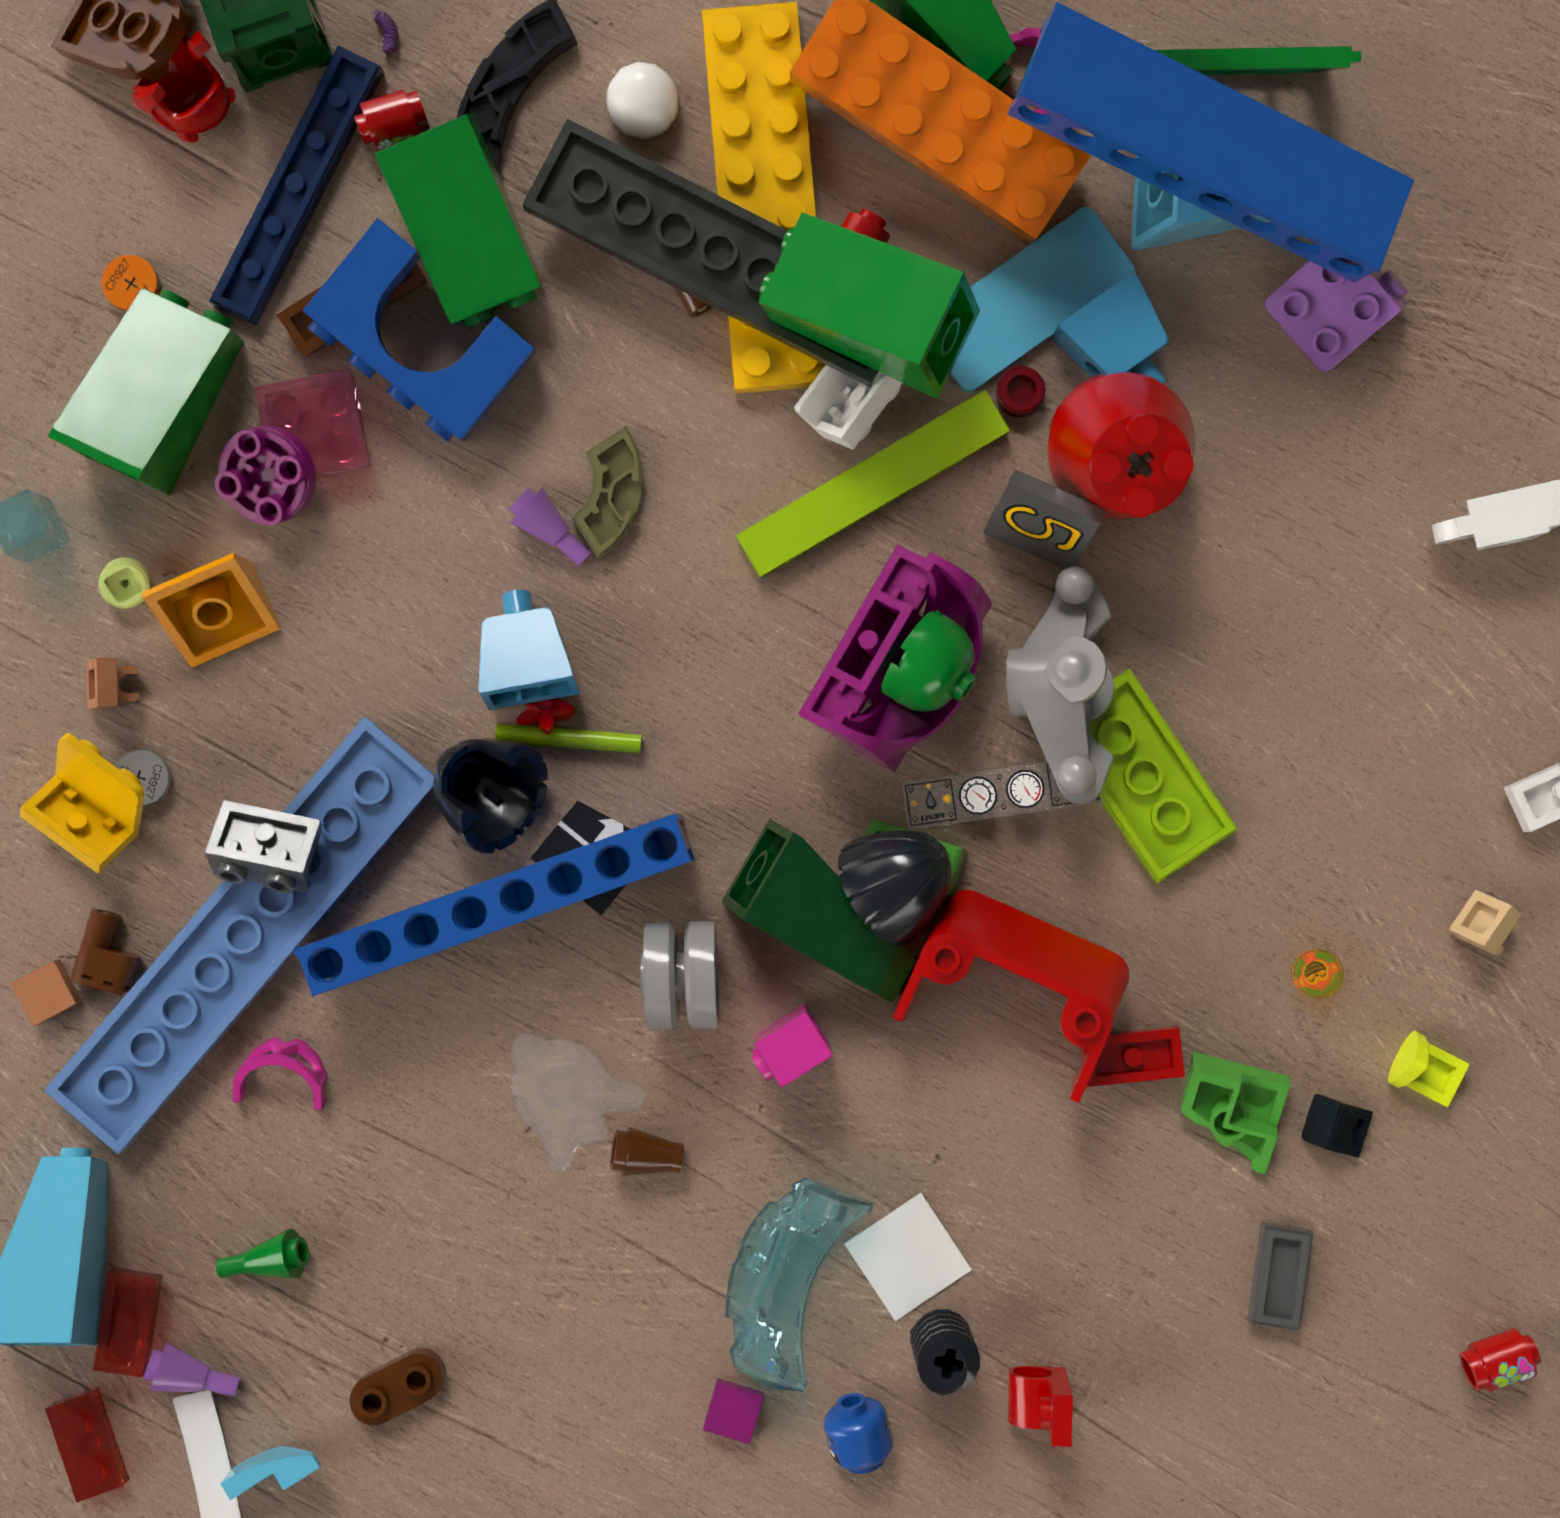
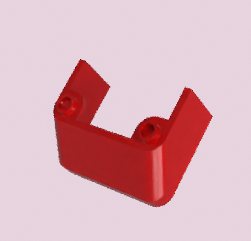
[892,890,1130,1103]

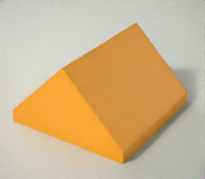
[142,553,280,668]

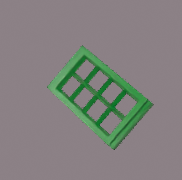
[1155,46,1362,75]

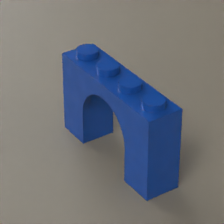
[303,218,536,442]

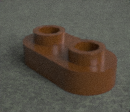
[349,1348,446,1425]

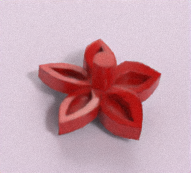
[516,698,575,735]

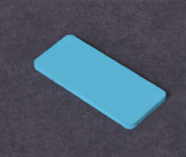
[950,207,1135,393]

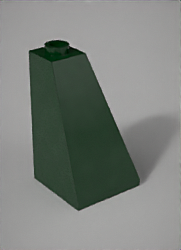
[721,818,917,1003]

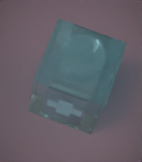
[0,489,71,563]

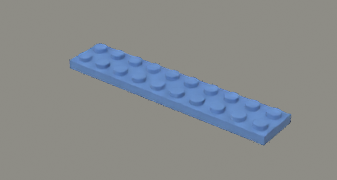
[44,716,435,1154]

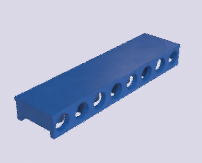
[1007,2,1414,282]
[293,813,695,997]

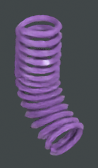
[373,10,398,54]

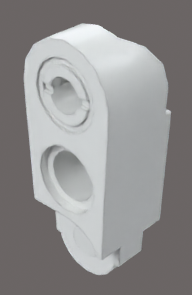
[1431,479,1560,551]

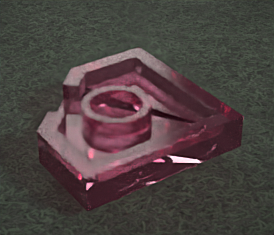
[254,368,372,476]

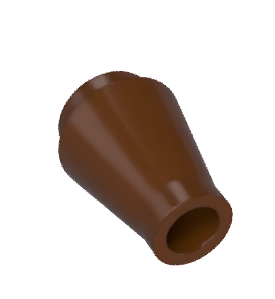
[610,1127,684,1176]

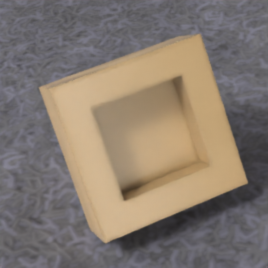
[1449,889,1522,955]

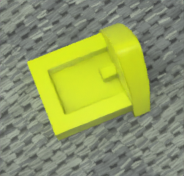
[1387,1030,1470,1108]

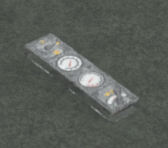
[901,761,1103,830]

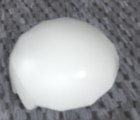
[606,62,678,140]

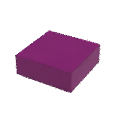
[703,1378,764,1444]

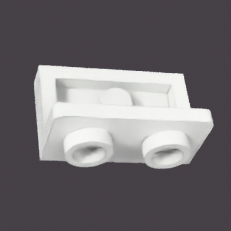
[794,365,902,450]

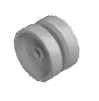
[640,920,719,1031]

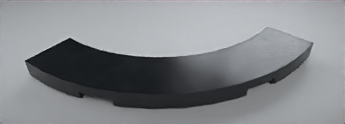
[457,0,578,178]

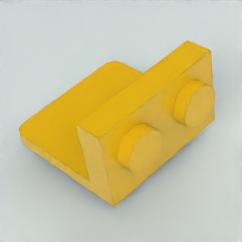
[20,733,145,874]

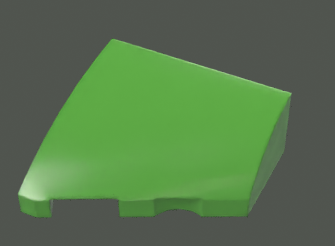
[1181,1051,1290,1174]

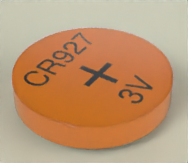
[101,255,160,312]

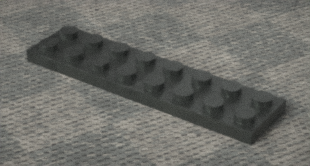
[522,119,879,388]

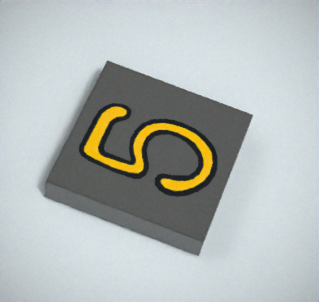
[983,470,1106,569]

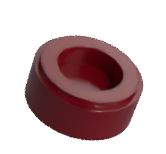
[996,366,1046,417]

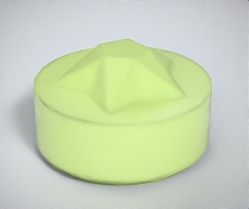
[98,557,151,609]

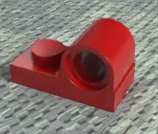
[1007,1366,1073,1447]

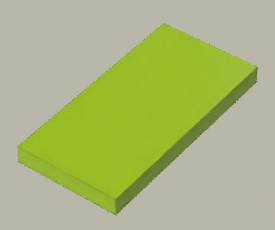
[1091,668,1238,883]

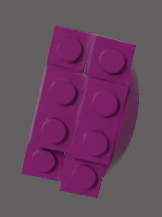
[798,544,992,773]

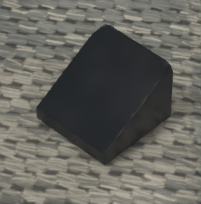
[1302,1094,1373,1158]

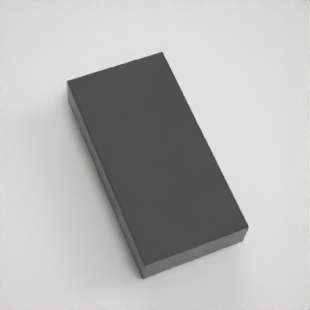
[1247,1222,1313,1330]

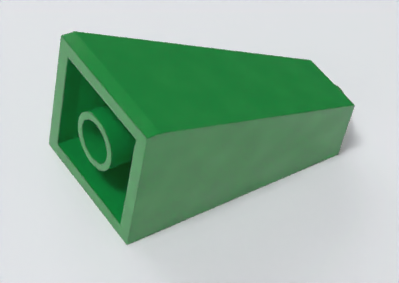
[869,0,1016,90]

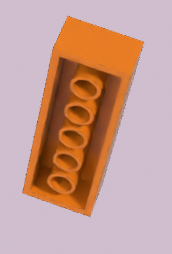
[790,0,1091,245]

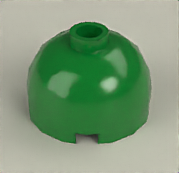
[881,610,977,712]

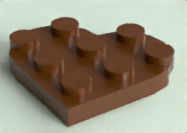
[51,0,193,82]

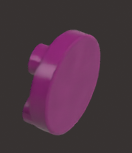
[214,425,316,526]

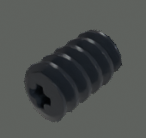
[910,1309,980,1396]

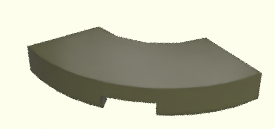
[572,426,643,561]

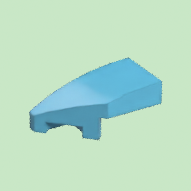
[220,1446,321,1501]

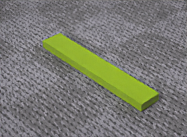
[736,389,1010,579]

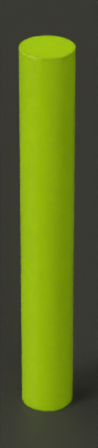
[495,723,642,754]

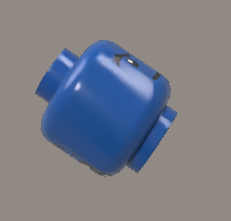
[824,1393,893,1474]

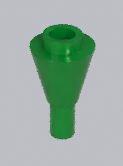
[216,1229,309,1279]

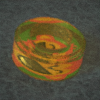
[1291,949,1344,999]

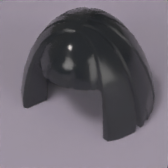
[433,738,548,853]
[838,830,952,946]

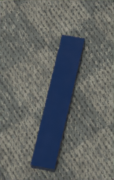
[209,45,384,326]

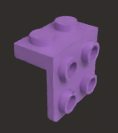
[1265,258,1409,372]

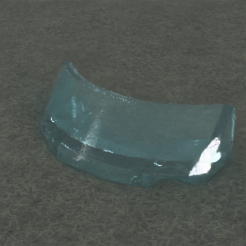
[725,1178,874,1392]

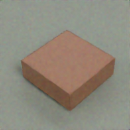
[10,959,82,1027]

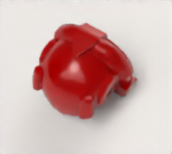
[132,31,236,143]

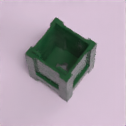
[200,0,333,93]

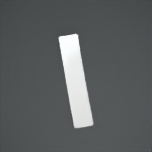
[173,1390,241,1518]

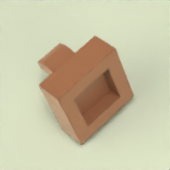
[86,658,140,710]

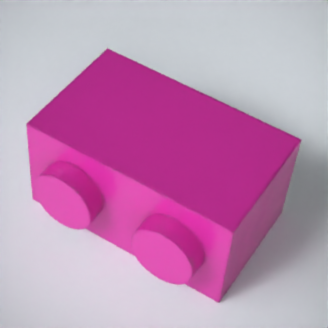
[751,1003,833,1088]

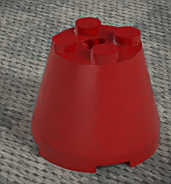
[1047,372,1195,520]

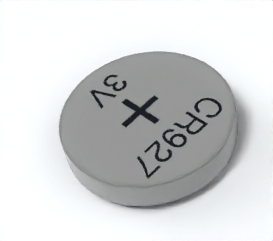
[115,750,171,806]

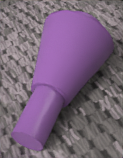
[509,487,591,566]
[144,1342,240,1397]

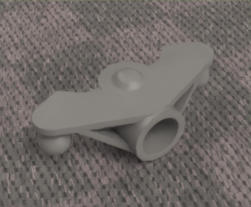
[1006,566,1115,805]

